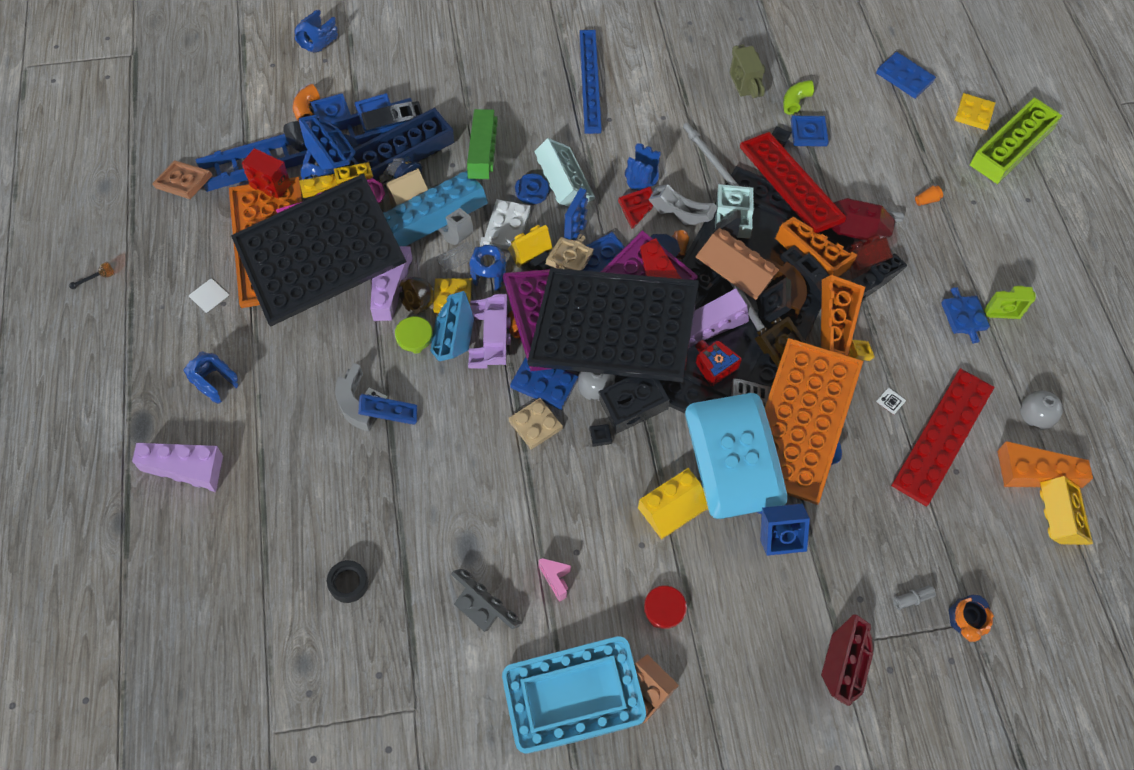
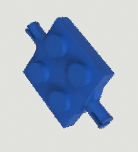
[941,287,990,344]

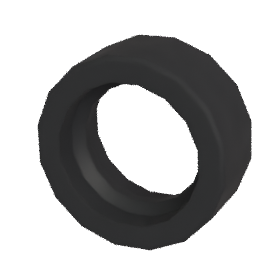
[326,560,369,603]

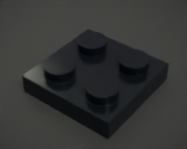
[758,278,791,326]

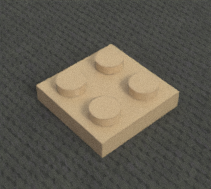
[509,398,563,450]

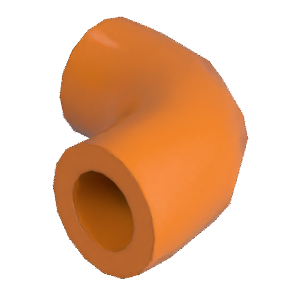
[293,84,320,121]

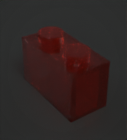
[847,234,893,270]

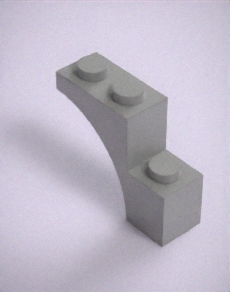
[648,184,718,226]

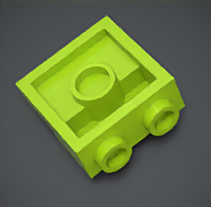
[983,285,1036,319]

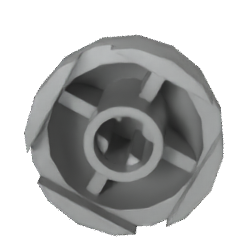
[578,371,615,401]
[1020,390,1063,430]

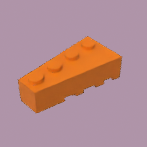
[775,217,857,277]
[821,275,865,356]
[997,441,1093,488]

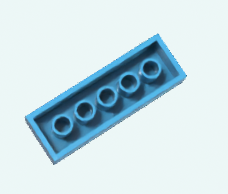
[383,171,488,247]

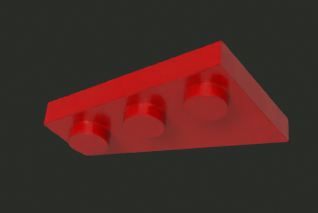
[640,238,682,279]

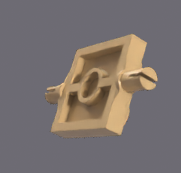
[546,234,594,271]

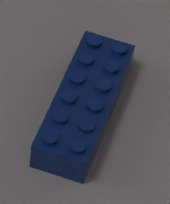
[349,108,454,182]

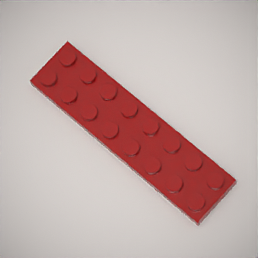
[740,132,846,233]
[891,368,995,507]

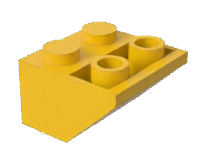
[508,225,552,268]

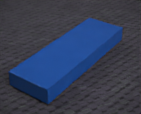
[358,394,417,425]

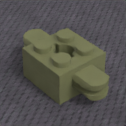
[729,44,765,98]

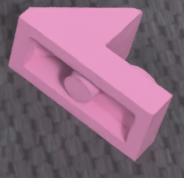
[539,558,571,602]

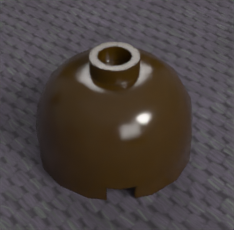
[399,276,434,315]

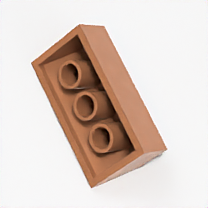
[696,228,779,300]

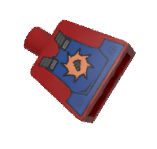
[695,340,742,387]

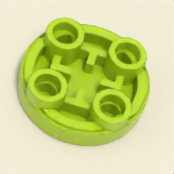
[395,316,433,354]

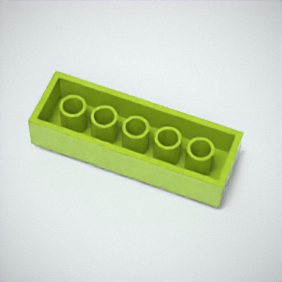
[970,97,1062,185]

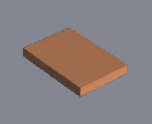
[153,160,213,200]

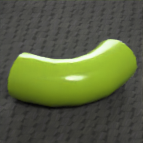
[783,80,814,115]

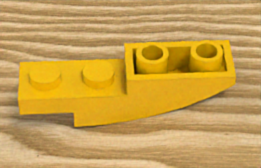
[299,162,373,198]

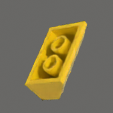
[638,468,708,539]
[1040,476,1093,545]

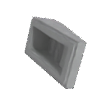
[731,379,770,405]

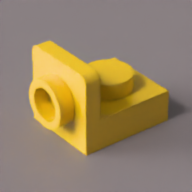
[848,340,875,361]

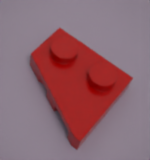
[618,187,654,229]

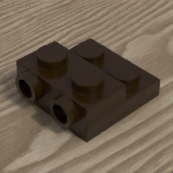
[754,316,806,368]

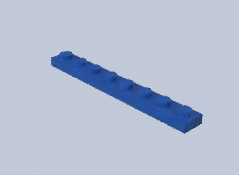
[579,30,601,134]

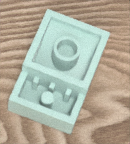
[715,184,754,239]

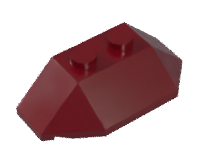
[831,198,895,242]
[821,614,873,706]

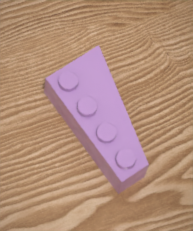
[370,246,413,321]
[689,289,749,348]
[132,443,223,492]

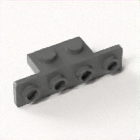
[451,569,522,632]

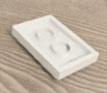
[483,199,530,250]

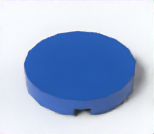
[515,173,549,205]

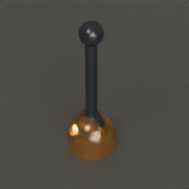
[69,262,115,289]

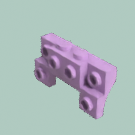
[468,294,511,368]

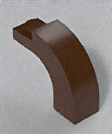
[766,259,807,319]

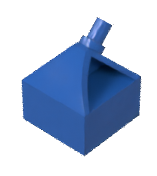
[757,503,810,556]

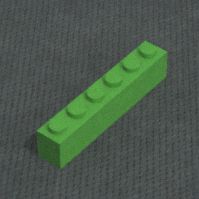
[467,109,498,179]

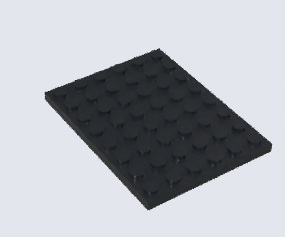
[231,174,407,327]
[527,268,699,382]

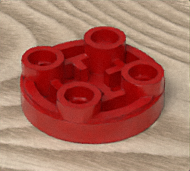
[644,586,687,629]

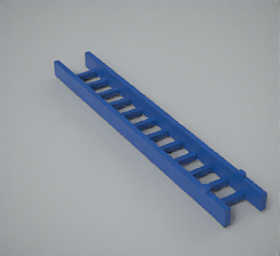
[195,98,412,192]

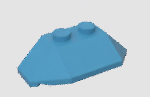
[430,291,474,362]

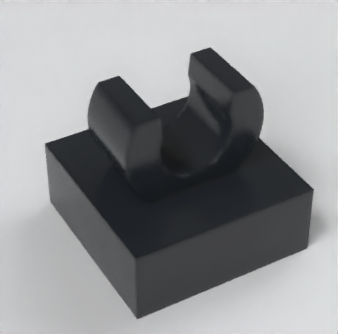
[528,251,550,271]

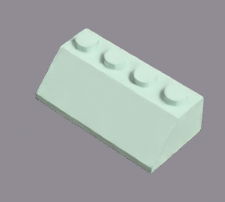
[534,138,595,207]

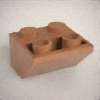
[635,654,679,723]

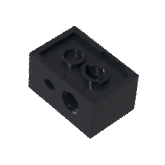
[598,377,669,434]

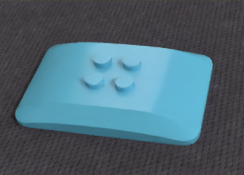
[685,393,788,519]
[502,636,646,754]

